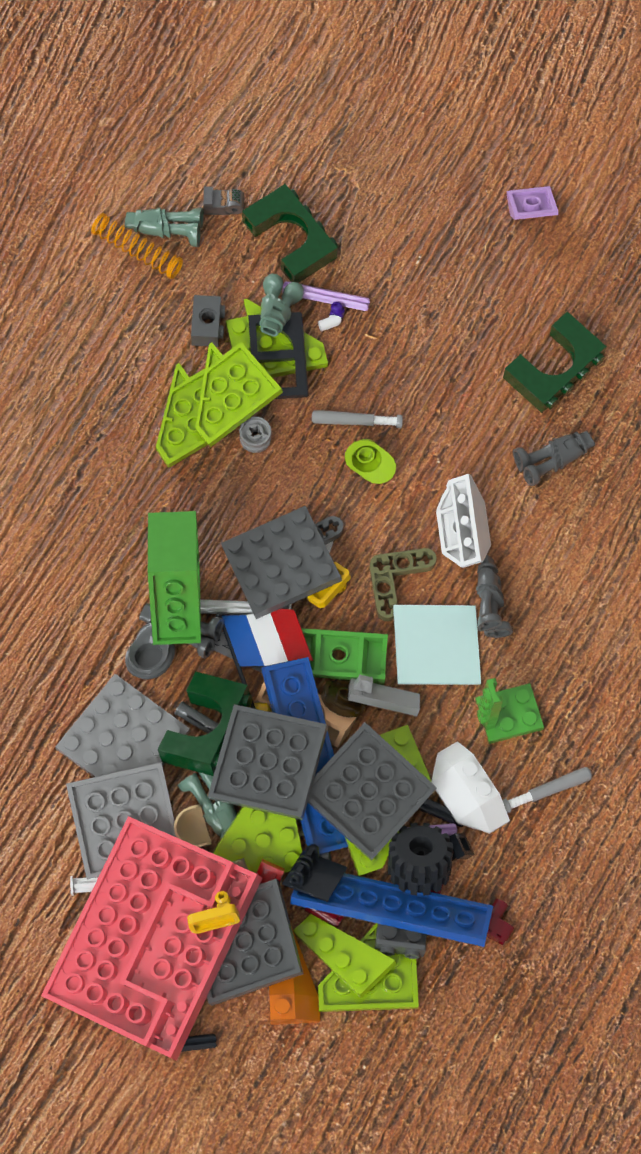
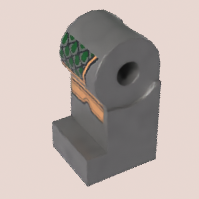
[203,186,244,215]

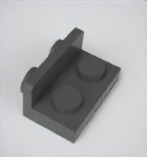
[375,923,426,959]

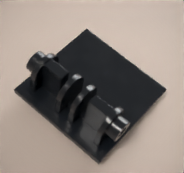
[282,844,348,902]

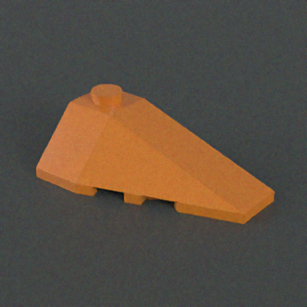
[269,926,320,1025]

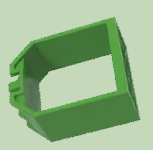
[148,511,201,645]

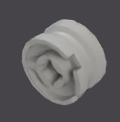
[239,416,271,453]

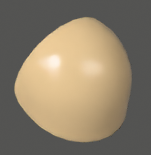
[174,804,212,848]

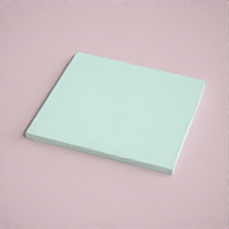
[393,605,481,685]

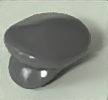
[125,623,176,680]

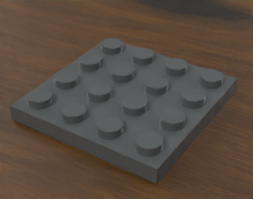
[221,506,342,619]
[208,704,328,820]
[308,722,437,861]
[207,879,304,1006]

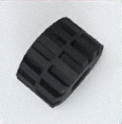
[388,822,453,896]

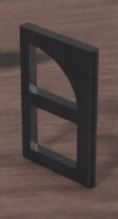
[248,312,309,399]

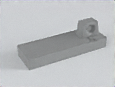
[348,675,420,716]

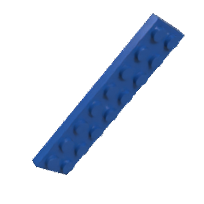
[261,657,348,854]
[290,873,493,947]

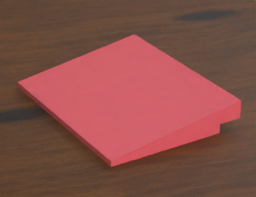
[41,816,262,1061]

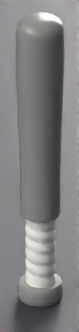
[312,410,403,428]
[502,767,592,813]

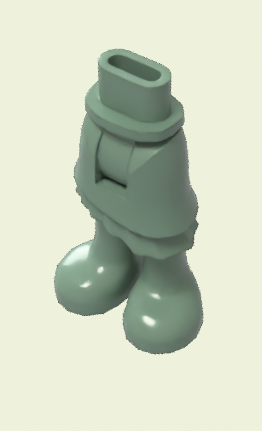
[125,207,204,247]
[259,274,304,337]
[177,772,237,839]

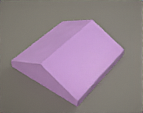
[507,186,558,220]

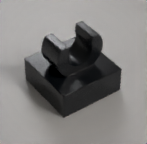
[449,833,475,861]

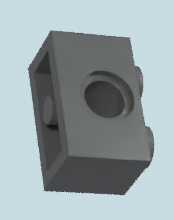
[191,295,225,347]

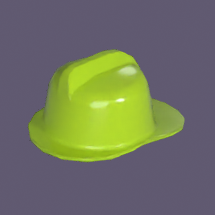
[345,439,396,484]

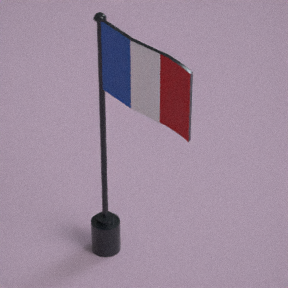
[216,609,314,709]

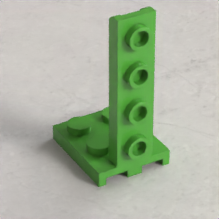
[475,678,544,744]

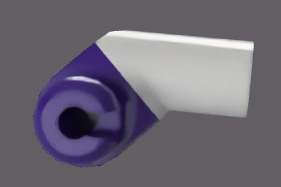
[318,302,345,332]

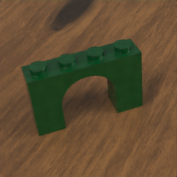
[242,184,338,283]
[503,311,607,413]
[157,671,252,776]

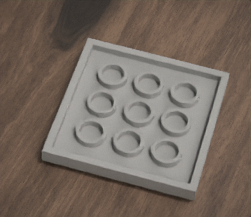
[55,674,190,777]
[66,762,176,879]

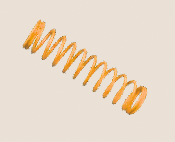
[91,213,183,279]

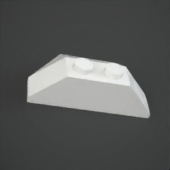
[436,474,491,568]
[431,741,510,834]

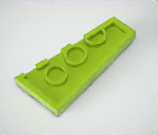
[293,914,397,998]

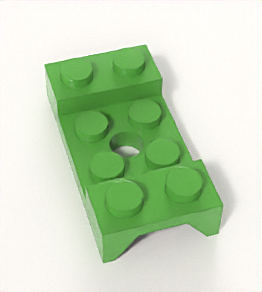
[302,628,388,685]

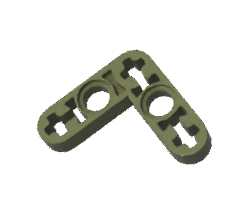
[369,548,436,622]

